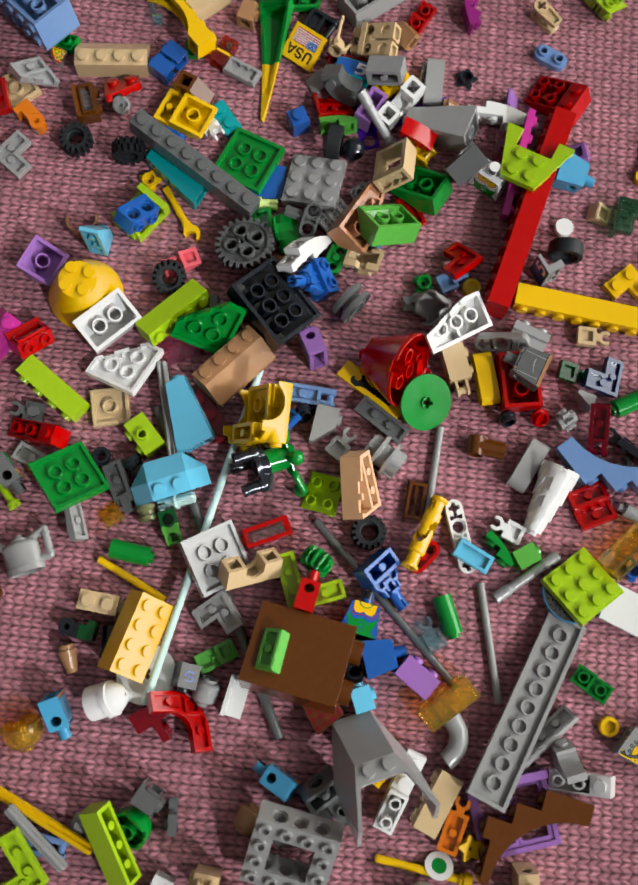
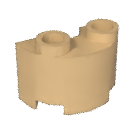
[343,248,384,276]

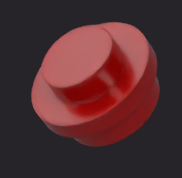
[530,408,549,427]

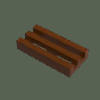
[402,480,428,522]

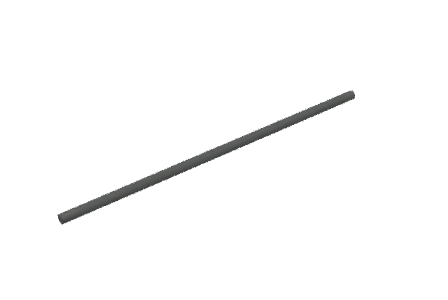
[154,405,284,741]

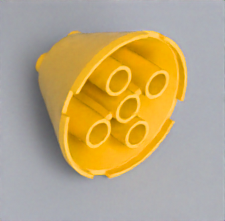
[48,259,124,330]

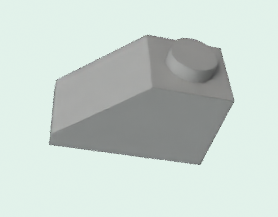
[309,404,343,445]

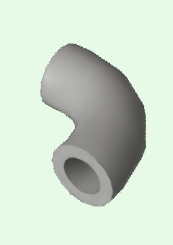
[439,711,469,770]

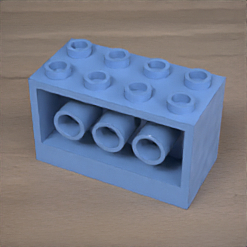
[0,0,80,51]

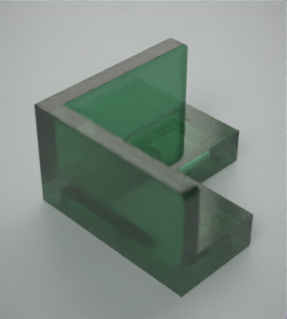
[608,196,638,238]

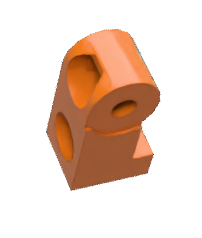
[12,98,48,135]

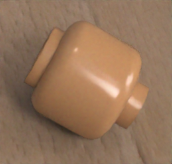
[233,802,260,837]

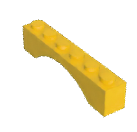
[147,0,217,59]

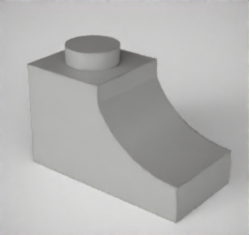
[550,738,588,785]

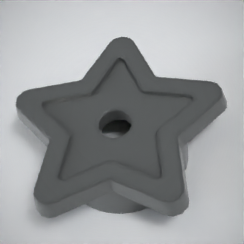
[402,293,418,316]

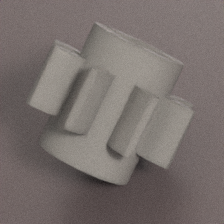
[553,408,578,432]

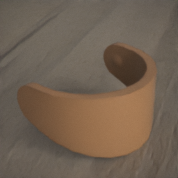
[66,214,99,238]

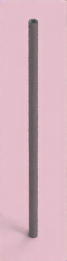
[313,518,459,691]

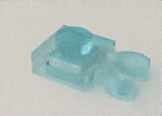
[416,616,448,655]

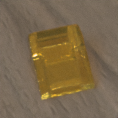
[99,502,126,529]

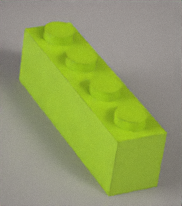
[135,278,210,347]
[16,354,91,424]
[78,800,142,885]

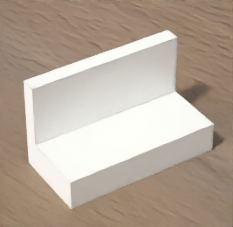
[219,674,249,719]

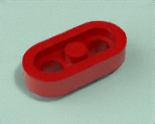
[408,540,440,574]

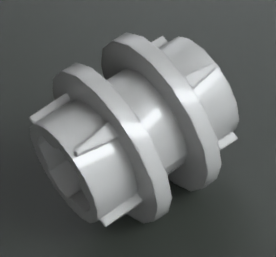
[364,434,407,479]

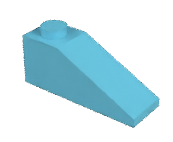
[79,225,113,256]

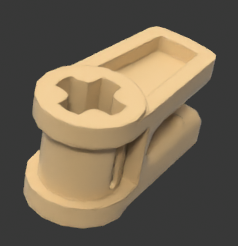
[530,0,562,35]

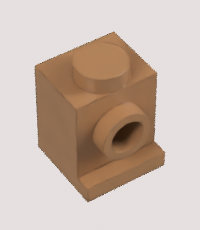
[236,0,260,32]

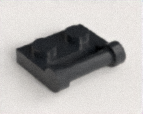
[302,7,339,52]

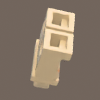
[350,22,402,59]

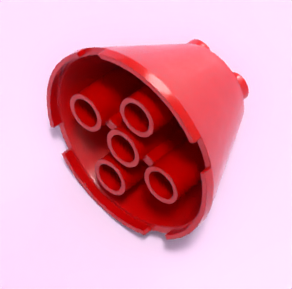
[359,333,429,407]

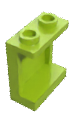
[111,182,171,243]

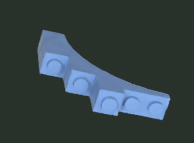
[554,437,638,495]

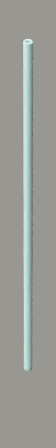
[141,370,264,704]

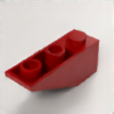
[8,417,71,450]

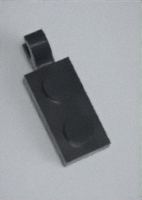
[608,427,638,462]

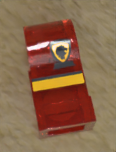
[209,35,239,72]

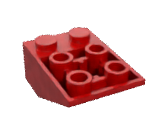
[524,75,591,127]

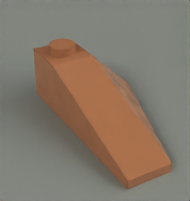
[327,179,385,254]

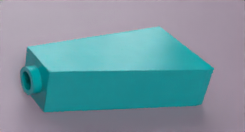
[146,148,208,211]

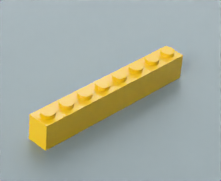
[511,282,638,336]

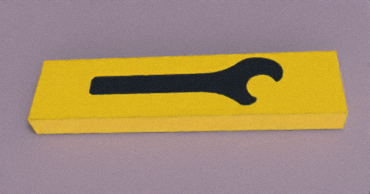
[337,360,401,419]

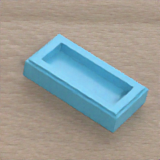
[451,537,495,575]

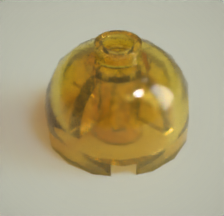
[0,713,44,753]

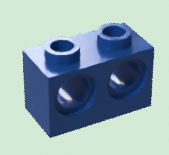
[114,193,160,236]

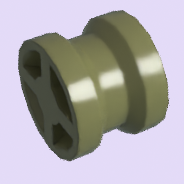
[136,503,158,524]

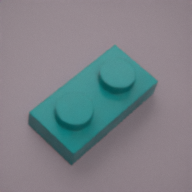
[213,99,242,139]

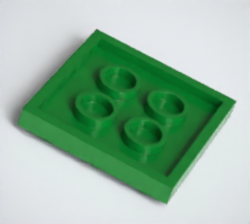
[215,127,286,195]
[28,441,110,514]

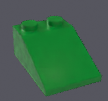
[390,165,453,216]

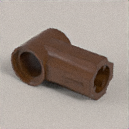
[466,434,506,460]

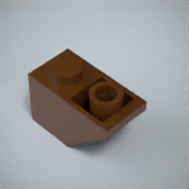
[173,69,215,104]

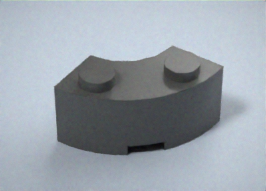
[321,64,364,108]

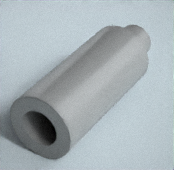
[616,503,638,525]

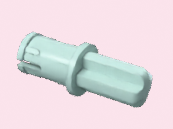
[157,492,197,511]

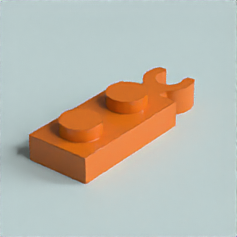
[436,795,471,858]

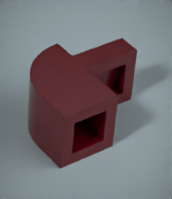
[128,706,173,743]

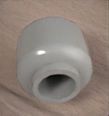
[191,675,221,707]

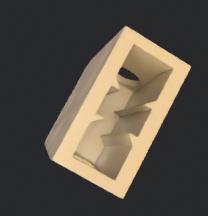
[511,862,540,885]

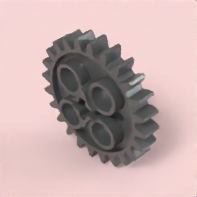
[214,216,276,272]

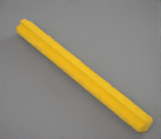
[0,786,93,855]

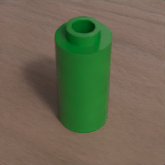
[610,389,638,418]
[108,539,155,567]
[432,593,463,640]

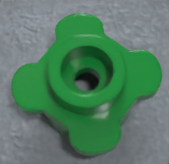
[413,274,433,294]

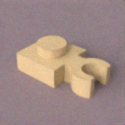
[576,326,610,348]

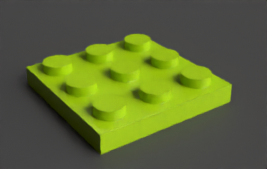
[540,547,624,628]

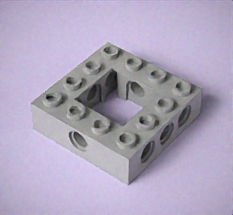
[239,799,344,885]

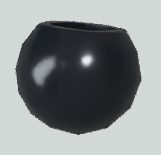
[342,138,365,161]

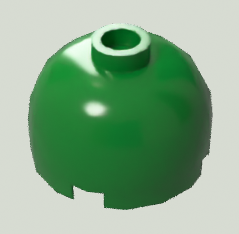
[115,806,152,851]

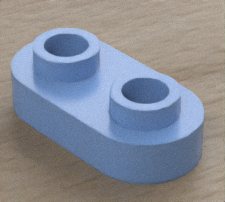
[533,44,567,72]

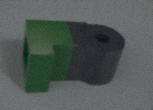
[58,618,101,642]

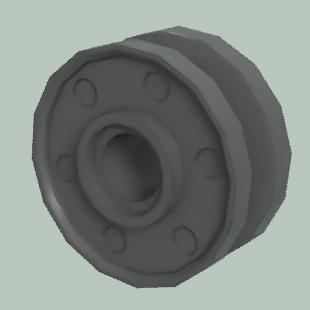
[332,282,371,323]

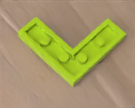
[279,551,347,608]
[0,826,49,885]

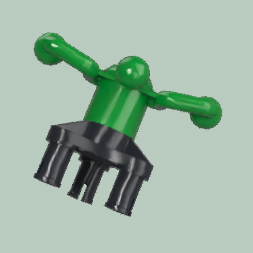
[229,428,308,498]

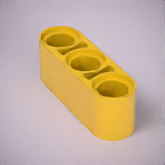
[470,351,501,406]

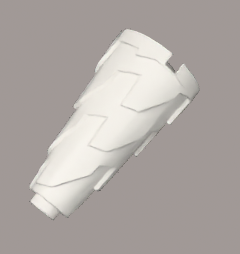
[523,460,580,537]

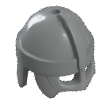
[414,289,454,328]

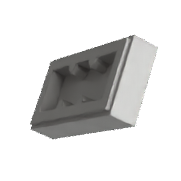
[222,56,262,89]

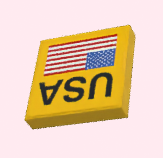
[282,21,328,72]

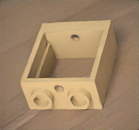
[372,137,417,194]

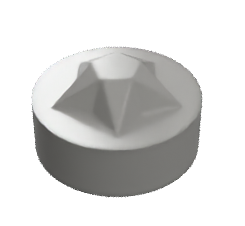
[112,95,131,115]

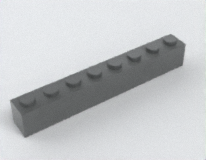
[129,108,261,220]

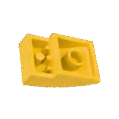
[153,88,218,139]

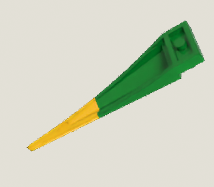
[259,0,294,123]

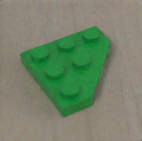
[170,301,246,354]

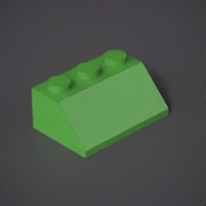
[357,204,422,247]

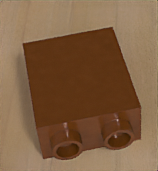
[238,600,365,715]

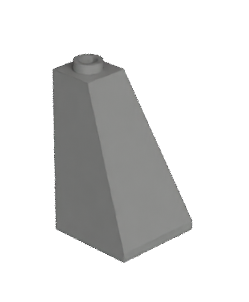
[402,105,479,154]

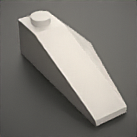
[425,291,493,354]

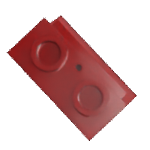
[5,316,55,360]

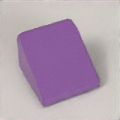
[504,88,518,109]
[569,141,591,162]

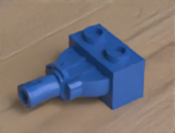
[287,257,340,302]
[352,547,409,611]

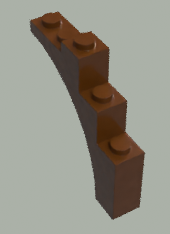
[474,787,595,885]

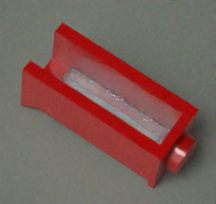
[240,514,294,550]

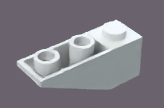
[548,768,615,799]

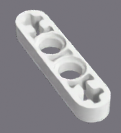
[444,499,475,574]

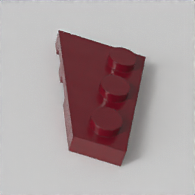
[194,388,229,445]

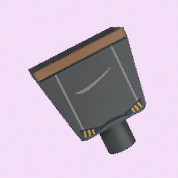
[503,347,553,392]

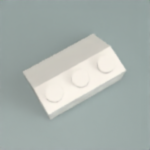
[72,288,142,355]

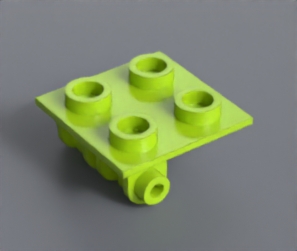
[584,0,627,21]
[301,471,342,518]

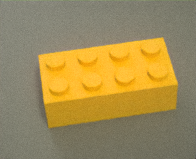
[97,589,174,684]

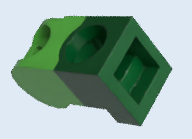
[157,507,183,547]

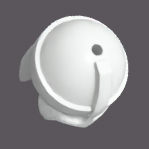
[82,680,132,721]

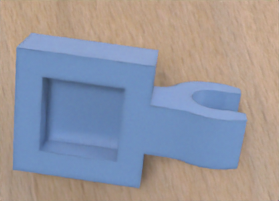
[435,272,469,295]

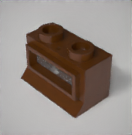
[70,82,104,125]

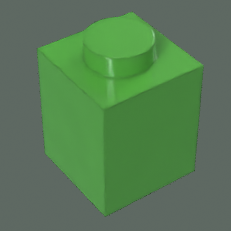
[510,542,542,571]

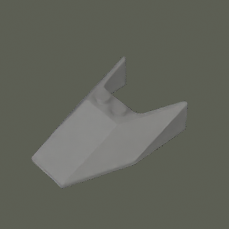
[331,711,440,847]

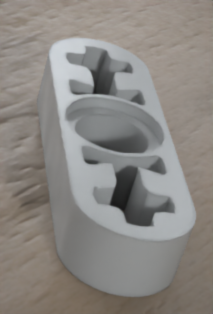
[474,332,530,352]

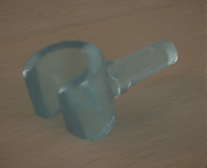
[150,2,163,25]

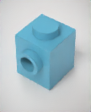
[351,681,377,714]

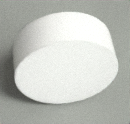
[554,218,574,237]

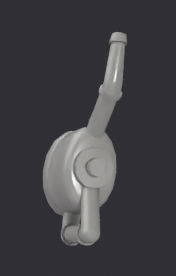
[0,524,55,579]

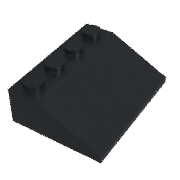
[226,256,321,353]

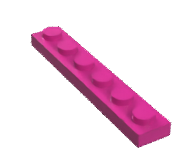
[499,108,538,220]

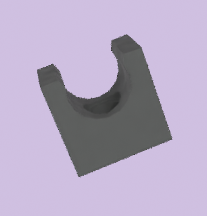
[444,141,489,187]

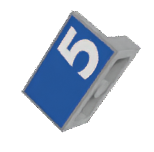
[529,254,565,287]

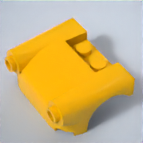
[223,381,293,451]

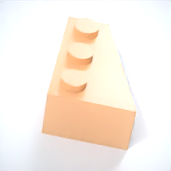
[340,450,381,520]

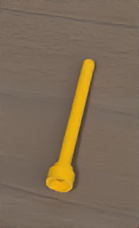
[374,854,473,885]

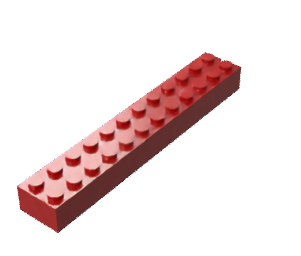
[482,106,577,320]

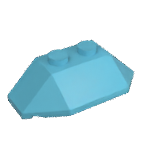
[131,452,211,507]

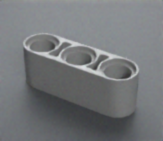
[422,58,445,106]
[505,438,550,494]

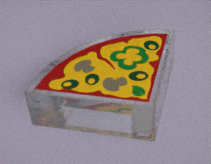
[50,46,70,69]

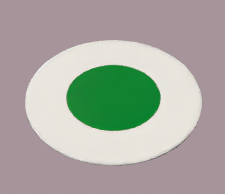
[425,851,453,881]

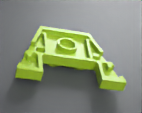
[500,122,575,192]

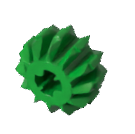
[300,545,334,578]

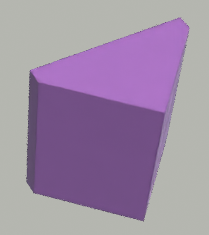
[16,235,69,287]

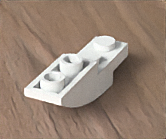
[468,101,539,136]
[276,236,333,273]
[372,748,427,836]

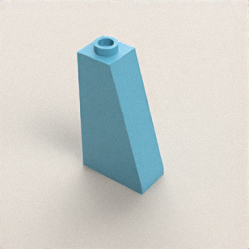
[165,375,217,454]

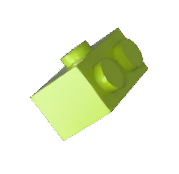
[124,412,166,459]

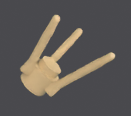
[327,15,357,57]

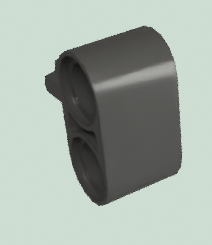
[283,201,322,237]

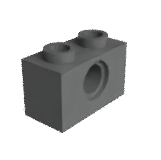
[296,765,338,815]

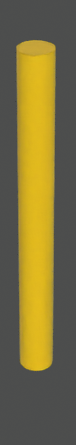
[97,556,167,602]

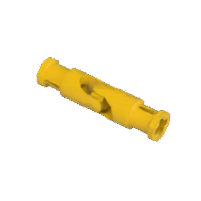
[401,495,448,572]

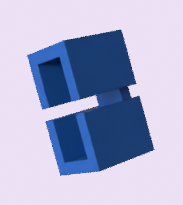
[148,39,189,86]

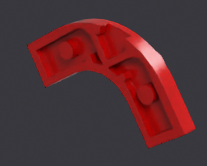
[146,691,213,754]

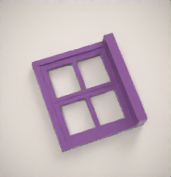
[464,767,562,858]

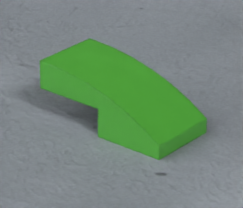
[319,115,357,136]
[192,638,239,676]

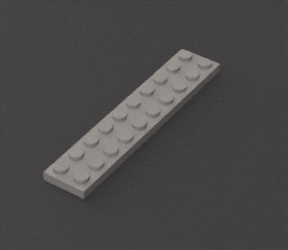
[465,610,586,814]

